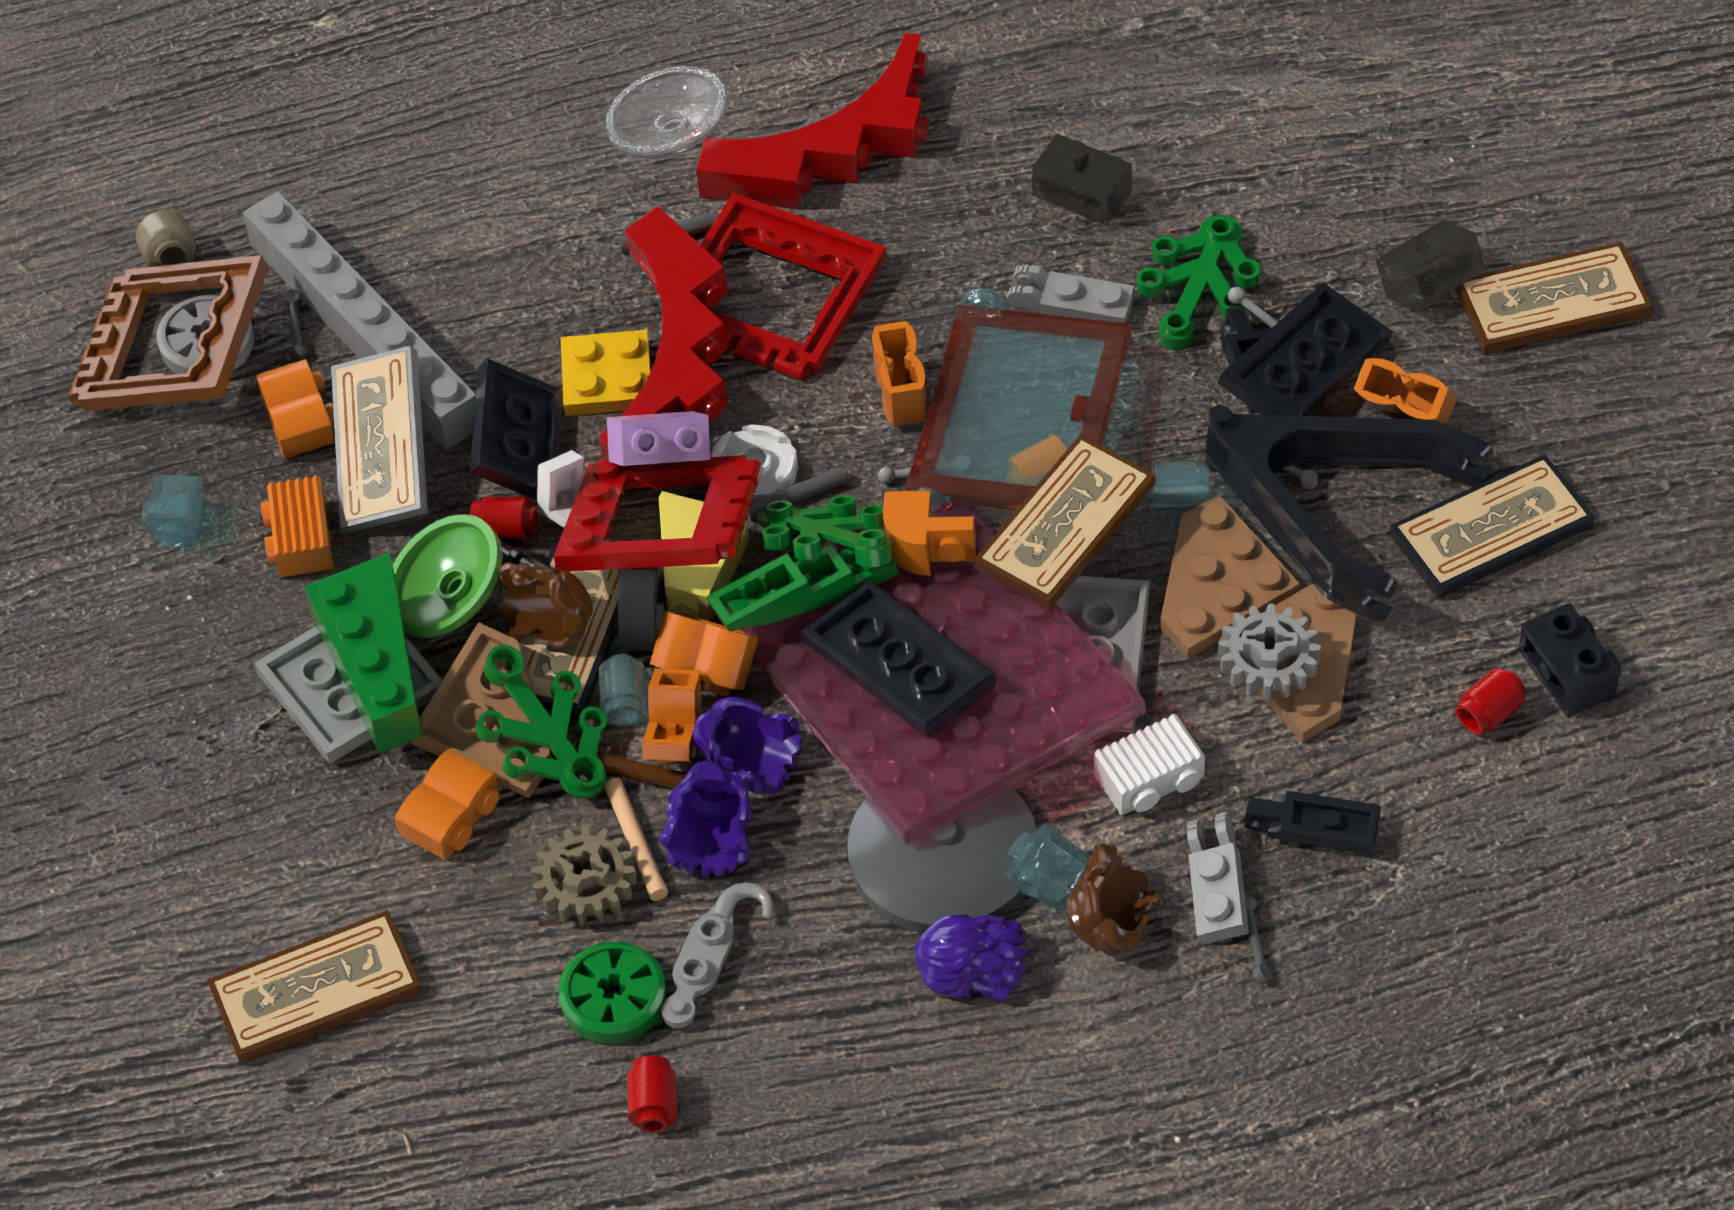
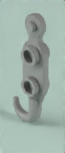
[661,882,774,1028]

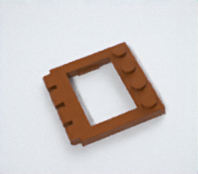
[68,255,269,411]

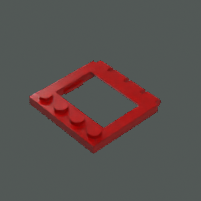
[661,193,887,380]
[553,455,763,572]

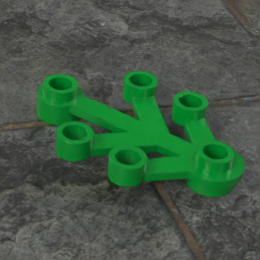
[1137,215,1260,351]
[757,495,893,567]
[475,645,608,799]

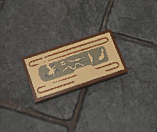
[1455,242,1653,355]
[974,434,1156,610]
[207,910,423,1065]

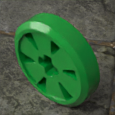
[558,942,667,1044]

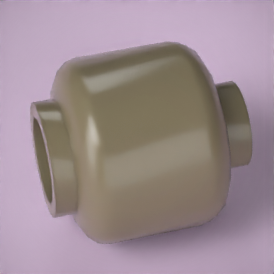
[136,210,196,267]

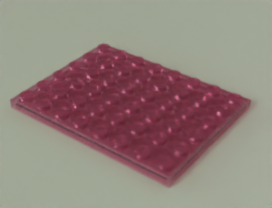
[716,481,1146,844]

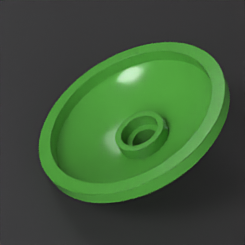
[393,514,503,638]

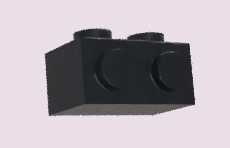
[1518,602,1621,718]

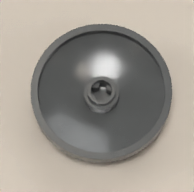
[847,764,1038,933]

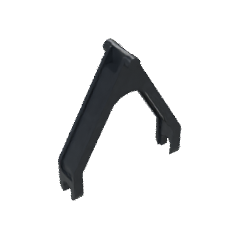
[1204,405,1494,621]

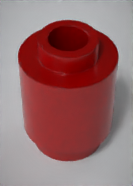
[470,496,539,542]
[1455,668,1525,735]
[627,1055,678,1133]

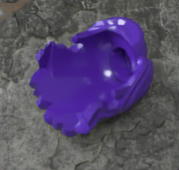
[692,697,803,795]
[659,761,752,878]
[915,914,1027,1001]

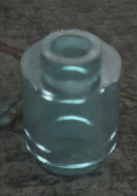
[1145,461,1210,508]
[598,654,647,726]

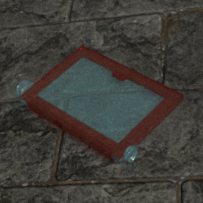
[905,288,1132,512]

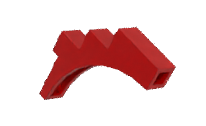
[696,33,929,210]
[598,206,729,460]

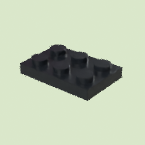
[470,358,563,500]

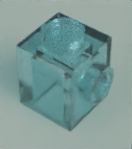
[142,474,207,547]
[1004,823,1091,908]

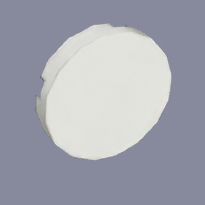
[710,424,798,500]

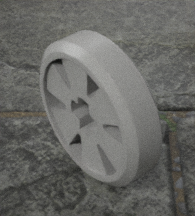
[157,295,255,374]

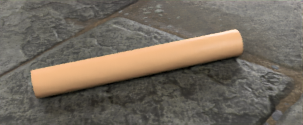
[604,778,668,901]

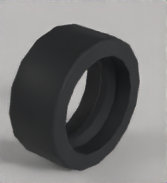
[618,567,665,651]

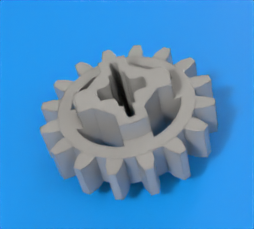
[1218,604,1321,700]

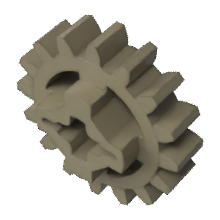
[531,826,637,926]

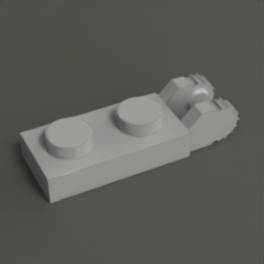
[1007,264,1135,330]
[1186,812,1249,945]

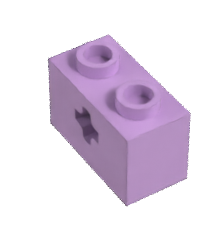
[607,411,710,466]

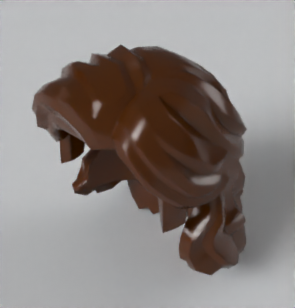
[497,562,593,648]
[1066,843,1160,954]

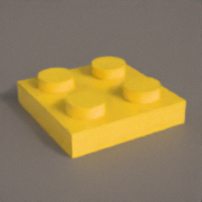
[561,329,651,416]

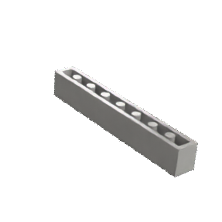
[242,191,476,450]

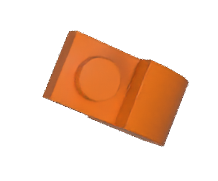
[883,491,978,576]
[642,669,701,765]

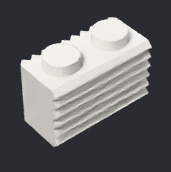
[1094,714,1205,816]

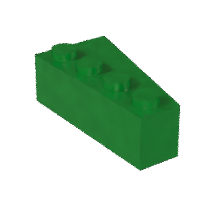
[304,552,423,753]

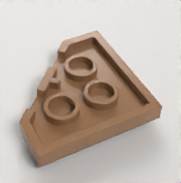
[1161,494,1300,659]
[1219,583,1358,743]
[411,622,553,798]

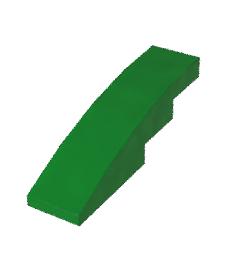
[706,544,899,631]

